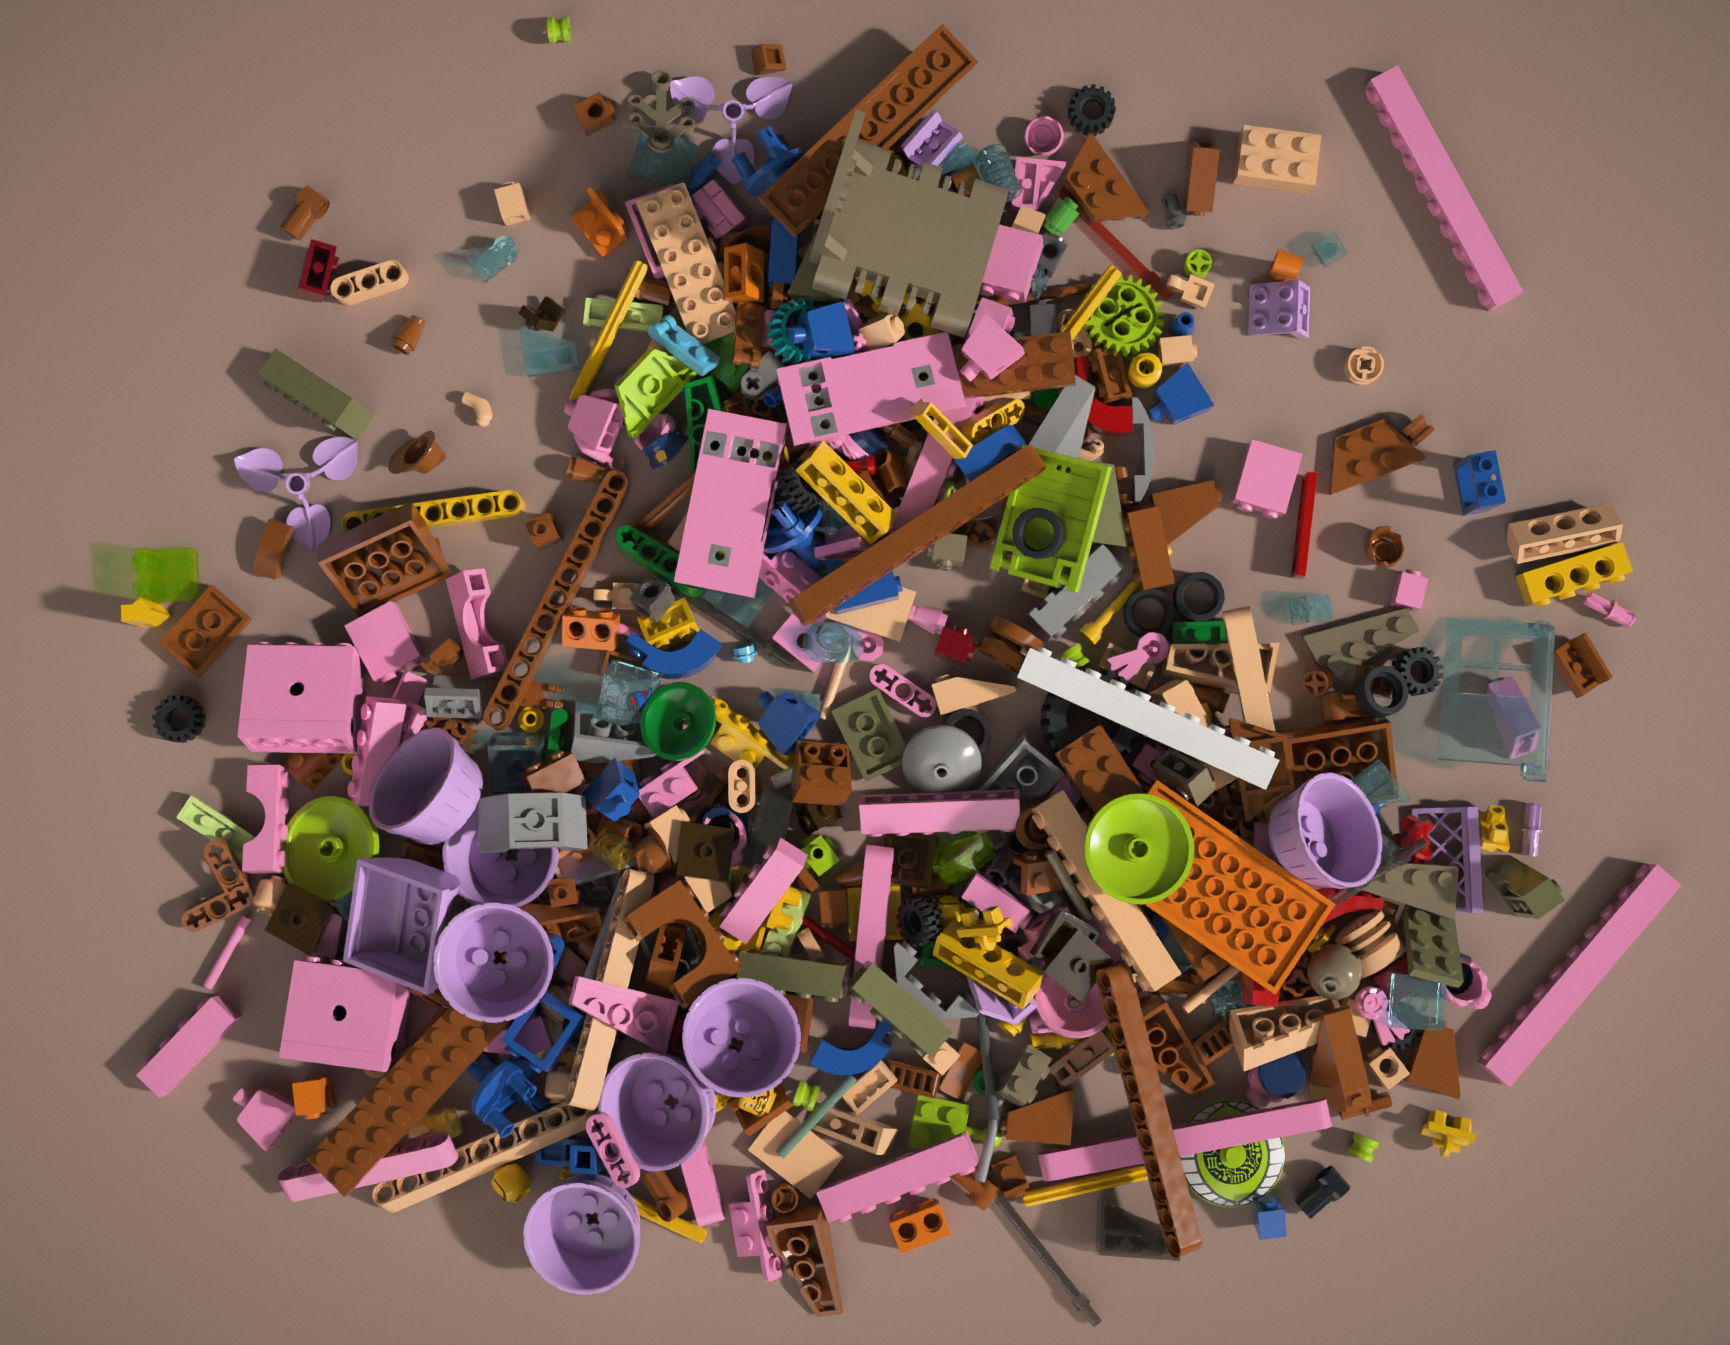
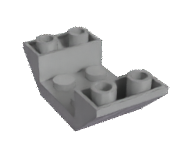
[477,793,588,853]
[893,940,980,1020]

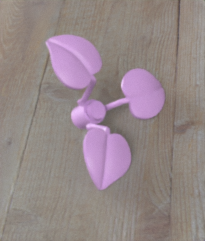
[670,76,792,184]
[234,437,358,552]

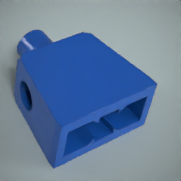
[788,302,855,359]
[1146,363,1214,425]
[756,690,822,756]
[581,757,640,821]

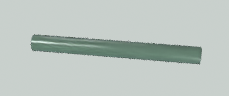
[776,1075,857,1159]

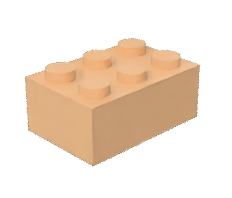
[1233,125,1321,194]

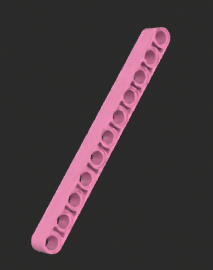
[1038,1098,1332,1181]

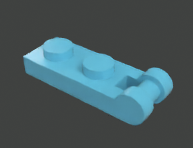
[648,315,720,377]

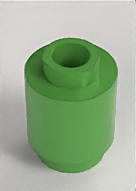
[1042,196,1079,236]

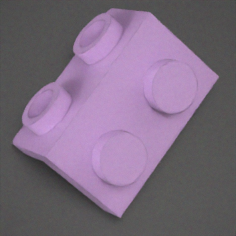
[900,110,963,170]

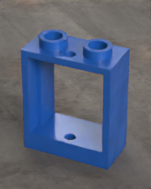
[768,219,800,290]
[1453,450,1506,516]
[501,990,585,1073]

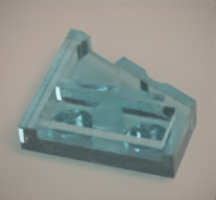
[520,326,580,377]
[1351,759,1411,809]

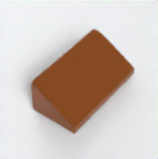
[938,1041,982,1101]

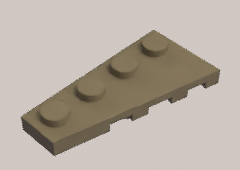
[1301,608,1420,679]
[1354,861,1459,920]

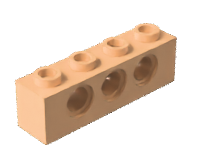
[1506,503,1623,564]

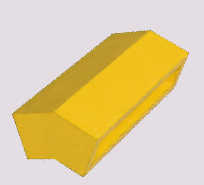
[909,398,973,459]
[121,597,172,628]

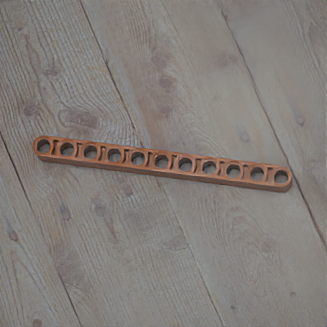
[788,445,1047,626]
[483,470,630,731]
[1096,962,1202,1259]

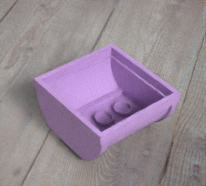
[343,857,460,995]

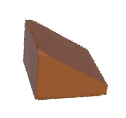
[751,44,786,75]

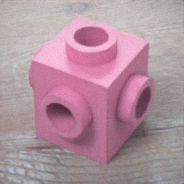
[1130,743,1167,785]

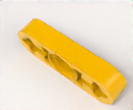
[963,397,1025,444]

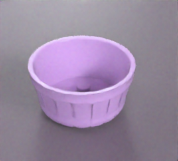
[369,727,483,845]
[1268,773,1382,889]
[442,795,559,907]
[433,902,554,1023]
[682,978,801,1097]
[597,1052,716,1172]
[523,1174,640,1295]

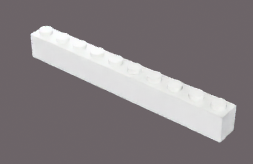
[1017,646,1279,790]

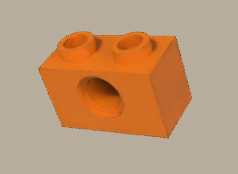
[724,243,764,304]
[292,1074,335,1119]

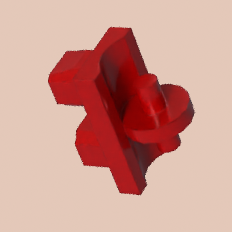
[1386,815,1435,862]

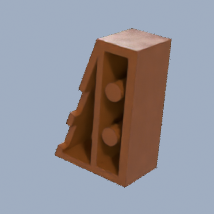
[1121,502,1175,590]

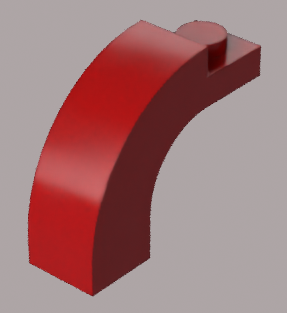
[1074,356,1133,437]

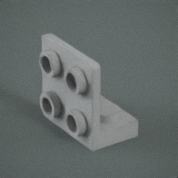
[424,675,487,719]

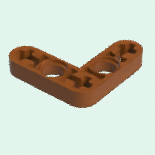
[181,837,255,932]

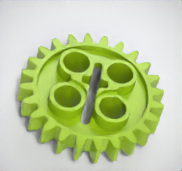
[1082,274,1165,357]

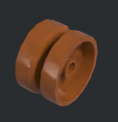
[976,615,1044,674]

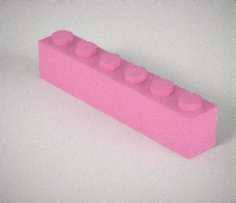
[859,789,1021,837]
[816,1130,979,1224]

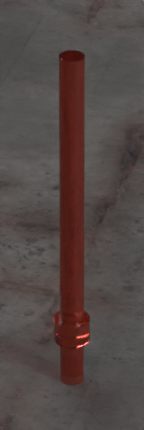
[1056,186,1173,302]

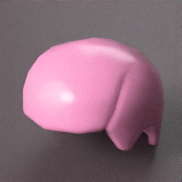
[1024,116,1064,156]

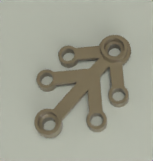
[627,70,695,153]

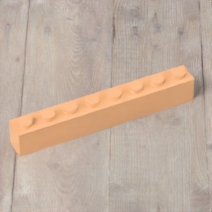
[1032,790,1181,992]

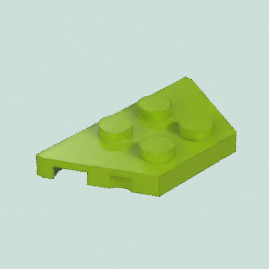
[614,347,697,440]

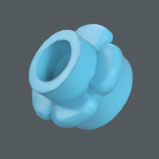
[732,643,757,664]

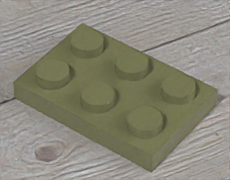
[831,688,906,782]
[1402,906,1464,988]

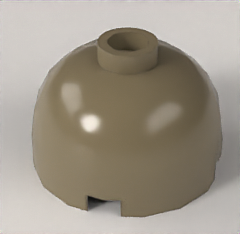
[1307,944,1363,1000]

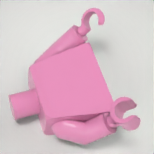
[564,388,624,471]

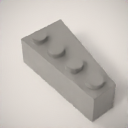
[1026,544,1125,641]

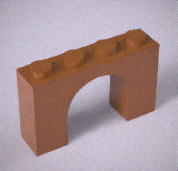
[623,880,741,1009]

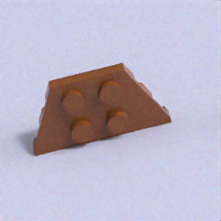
[1063,133,1149,223]
[1329,419,1426,495]
[1229,718,1295,822]

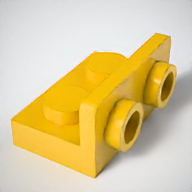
[637,597,699,651]

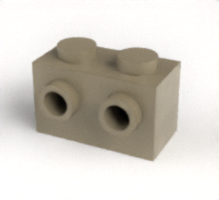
[927,533,967,571]
[1152,748,1216,807]
[996,1044,1052,1107]

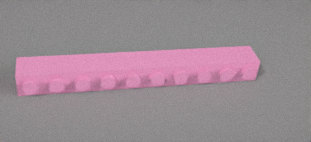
[1365,65,1523,311]
[889,298,1015,557]
[1478,864,1682,1087]

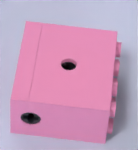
[237,642,365,753]
[279,956,411,1072]

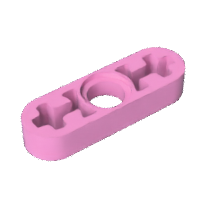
[870,664,937,718]
[586,1112,640,1188]

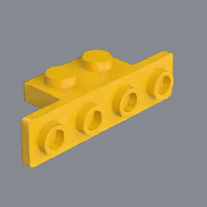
[710,696,794,771]

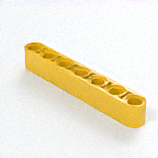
[342,490,525,532]

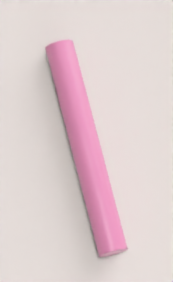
[202,915,252,989]

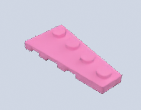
[569,976,678,1054]

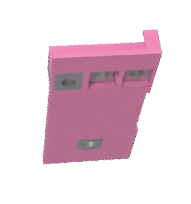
[776,332,966,447]
[674,409,789,598]

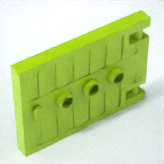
[989,444,1112,593]

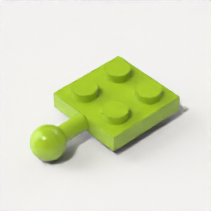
[908,1095,1002,1149]

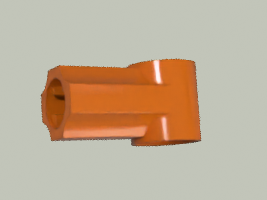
[1268,249,1304,282]

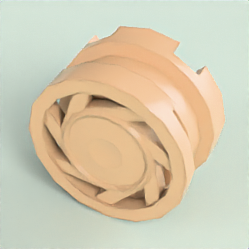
[1344,346,1384,385]

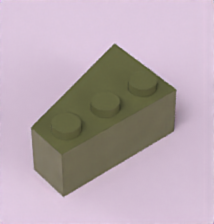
[1090,461,1127,547]
[1484,855,1565,919]

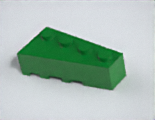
[685,376,723,474]

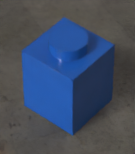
[1252,1194,1286,1240]

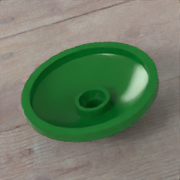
[641,682,716,761]

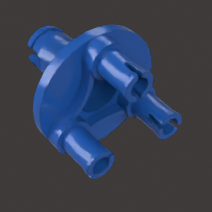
[731,126,808,196]
[761,483,825,570]
[466,1051,550,1138]

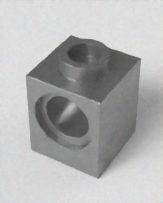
[1036,233,1068,278]
[1028,300,1057,336]
[629,576,675,623]

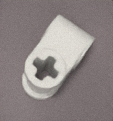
[741,351,786,401]

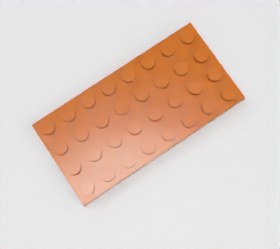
[1144,780,1335,995]

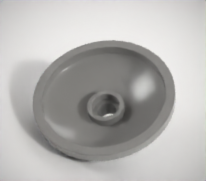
[902,725,981,793]

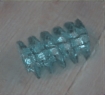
[976,144,1022,203]
[1209,982,1259,1021]

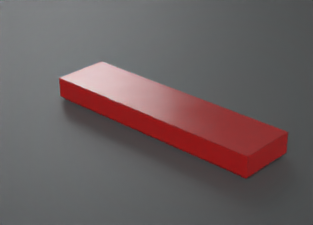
[1291,472,1317,579]

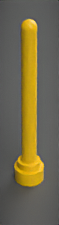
[1079,546,1172,645]

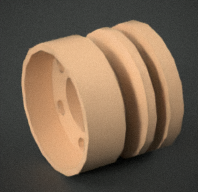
[1333,909,1406,978]

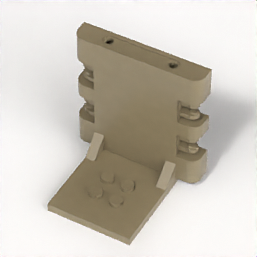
[809,109,1009,338]

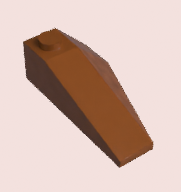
[499,904,603,964]
[1139,991,1216,1098]
[1307,1005,1372,1113]
[766,1203,843,1317]

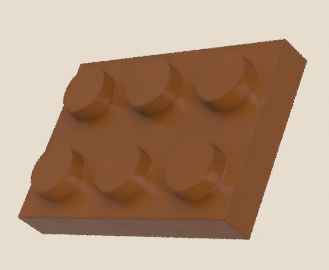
[159,584,253,678]

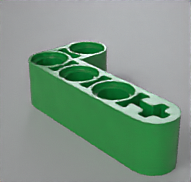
[616,525,720,597]

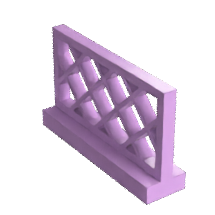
[1412,807,1483,914]

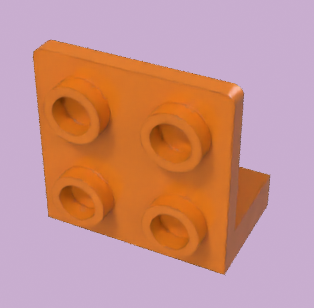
[571,187,628,259]

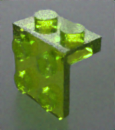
[132,548,200,603]

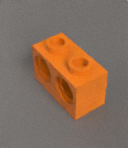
[562,607,620,651]
[889,1198,951,1254]

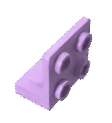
[1248,280,1310,339]
[967,976,1038,1025]

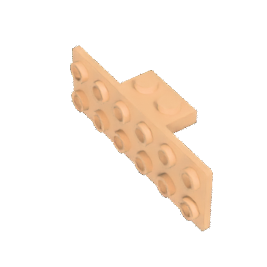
[636,183,736,344]

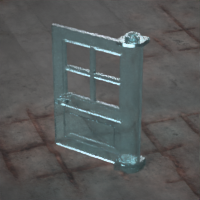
[1438,618,1555,783]

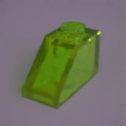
[932,832,997,886]

